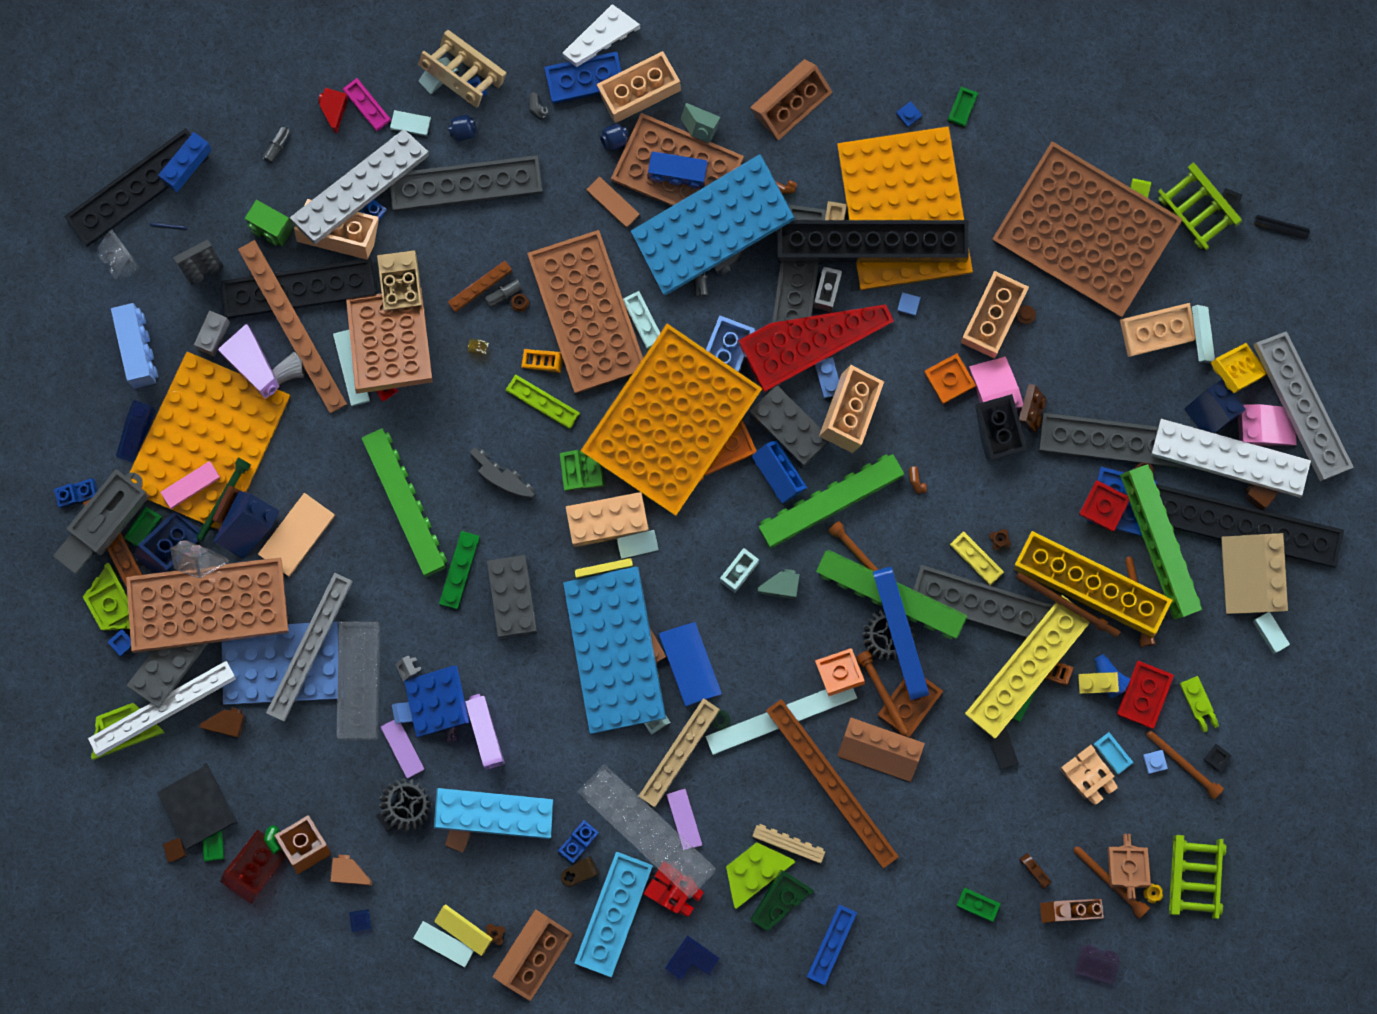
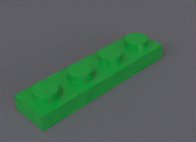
[439,531,480,610]

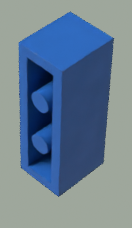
[158,132,212,193]
[648,151,708,189]
[752,440,807,504]

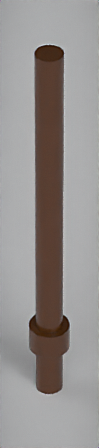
[1015,572,1121,638]

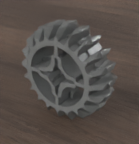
[862,610,915,661]
[379,778,432,832]

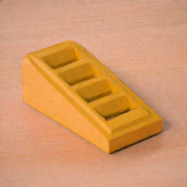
[521,349,563,373]

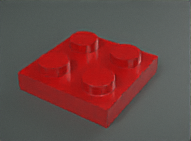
[1078,480,1129,532]

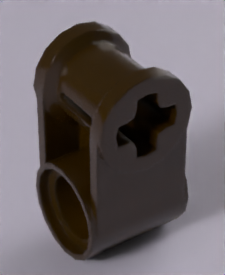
[561,856,599,887]

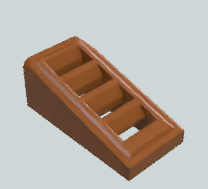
[1045,662,1074,687]

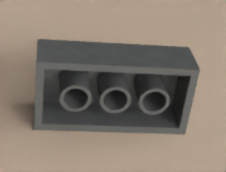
[749,385,830,469]
[487,555,538,639]

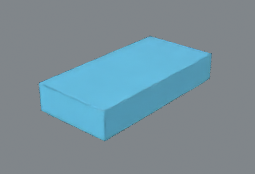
[1093,732,1133,775]

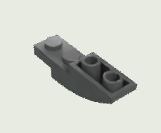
[470,447,536,500]

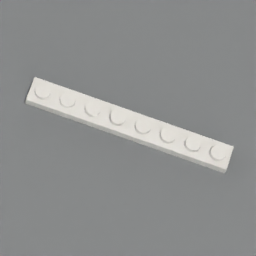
[88,661,236,757]

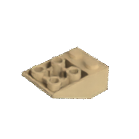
[377,250,422,311]

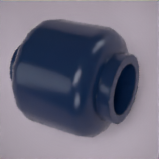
[448,115,477,141]
[600,123,629,151]

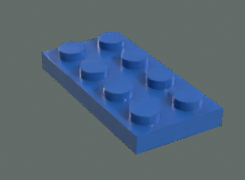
[544,52,622,104]

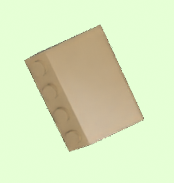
[1221,533,1288,614]

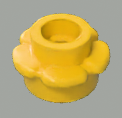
[1144,884,1163,903]

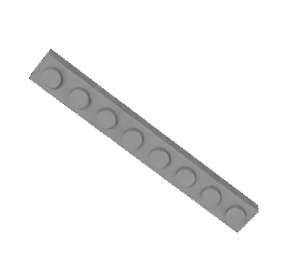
[266,573,353,722]

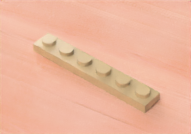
[639,698,720,807]

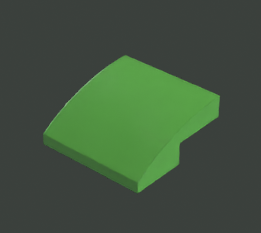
[560,450,605,491]

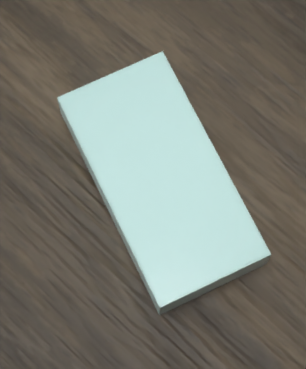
[390,110,431,136]

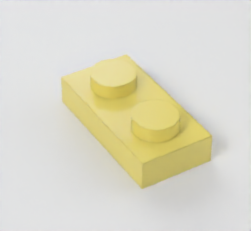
[1078,672,1119,694]

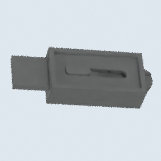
[53,469,150,574]

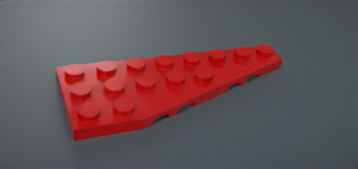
[737,304,894,392]

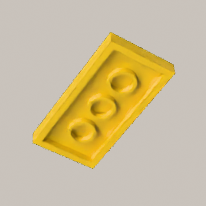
[1211,343,1267,393]

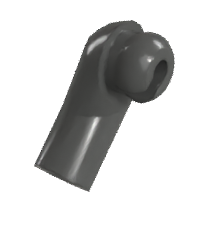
[529,93,548,118]

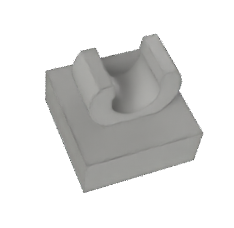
[395,656,421,682]

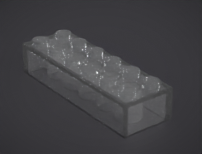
[337,622,381,741]

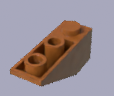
[1040,899,1104,923]

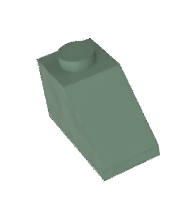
[681,103,720,143]
[758,569,800,600]

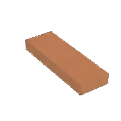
[586,176,640,228]

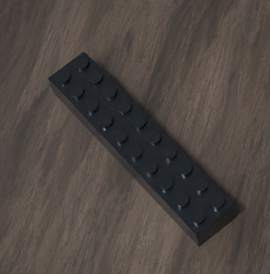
[778,220,969,262]

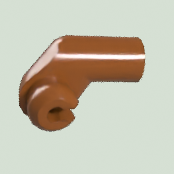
[775,180,797,194]
[909,466,927,494]

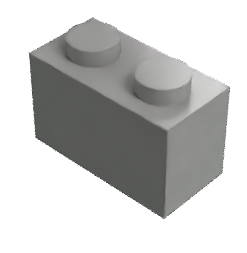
[813,267,842,313]
[194,311,230,357]

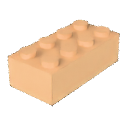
[961,271,1029,359]
[819,365,884,453]
[566,492,649,547]

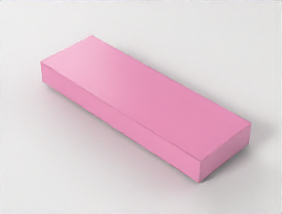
[161,461,220,509]

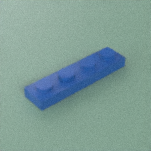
[807,905,857,985]

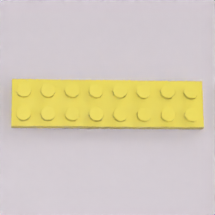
[965,595,1090,739]

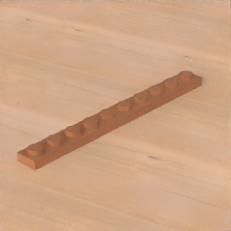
[238,240,347,414]

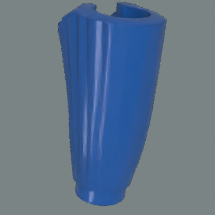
[1094,654,1130,699]

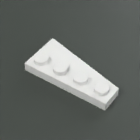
[562,4,640,67]

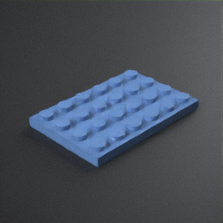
[222,622,340,705]

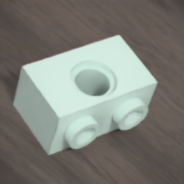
[720,548,759,593]

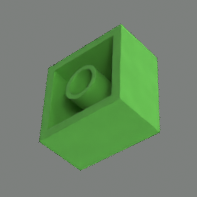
[244,199,294,246]

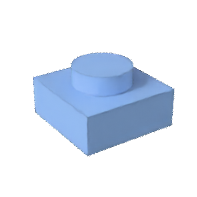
[1143,750,1168,774]

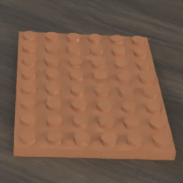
[993,142,1183,317]

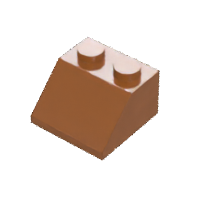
[274,815,331,875]

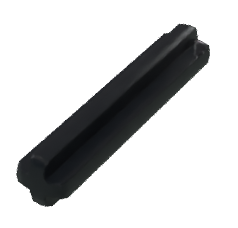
[1254,215,1310,239]

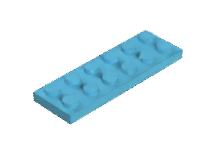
[434,788,553,839]
[575,852,653,977]

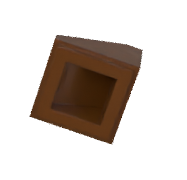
[163,837,187,863]

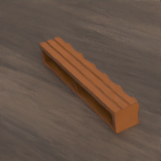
[448,260,512,313]

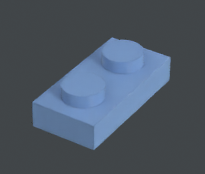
[815,357,839,399]

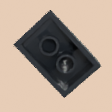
[975,394,1027,460]

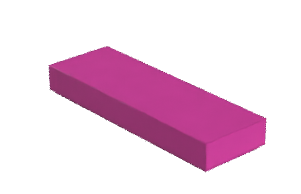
[342,78,392,132]

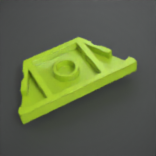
[83,563,130,631]
[91,703,164,760]
[726,842,795,909]

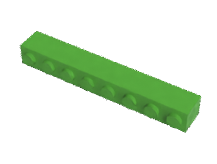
[362,428,448,578]
[758,454,904,549]
[1120,464,1202,619]
[816,550,968,639]

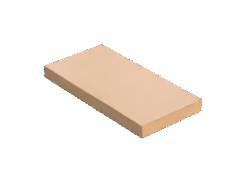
[1120,303,1196,357]
[258,493,336,577]

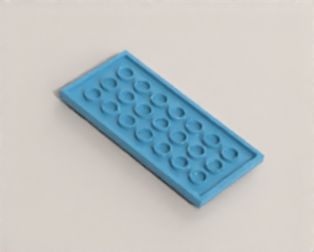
[631,154,795,296]
[563,566,666,734]

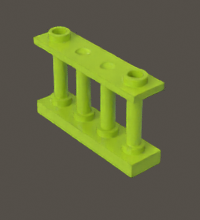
[1158,162,1242,251]
[1169,835,1226,919]

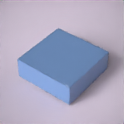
[897,292,921,316]
[392,702,413,724]

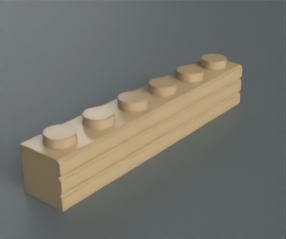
[752,824,825,864]

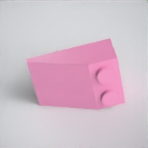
[969,357,1023,412]
[1238,404,1297,446]

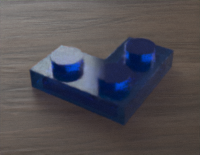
[665,935,720,979]

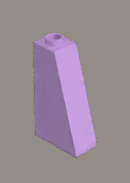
[218,324,280,399]
[465,694,505,770]

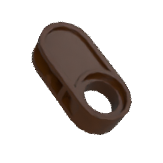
[1019,853,1052,889]

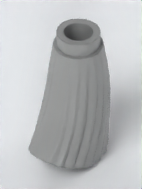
[272,352,305,385]

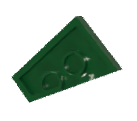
[750,870,814,931]

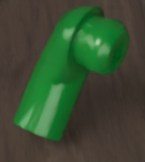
[264,825,282,854]

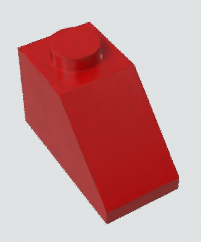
[318,88,348,133]

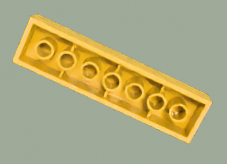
[1014,531,1172,638]

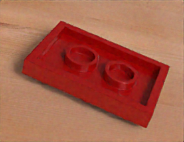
[1116,661,1174,729]

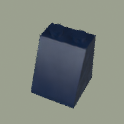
[1184,379,1246,434]

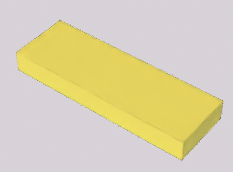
[950,531,1004,586]
[575,558,633,579]
[434,905,493,956]

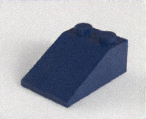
[213,491,280,559]
[134,511,200,573]

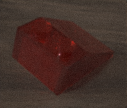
[220,830,286,904]

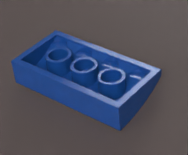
[659,622,722,707]

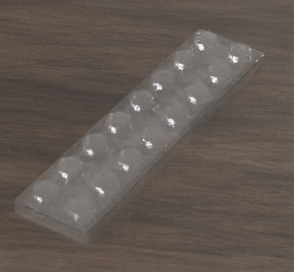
[577,764,717,899]

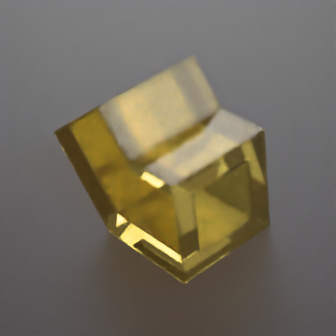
[467,338,489,355]

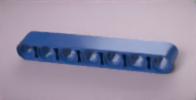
[873,566,929,700]

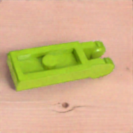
[1179,676,1219,732]

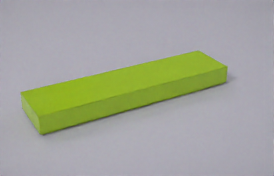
[505,374,580,429]

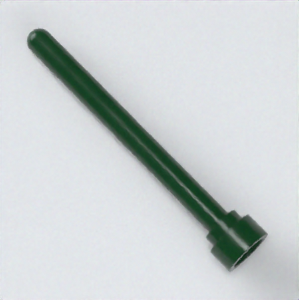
[197,457,251,542]

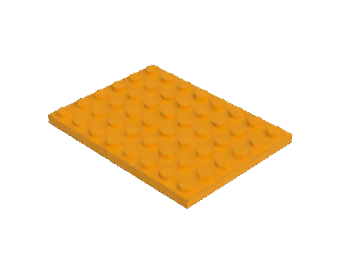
[837,126,973,290]
[581,324,762,515]
[130,352,291,530]

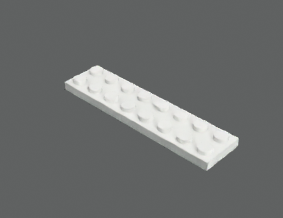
[1151,419,1311,498]

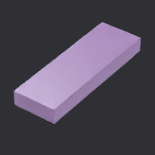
[381,720,425,779]
[667,789,702,851]

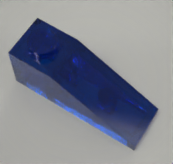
[116,400,155,463]

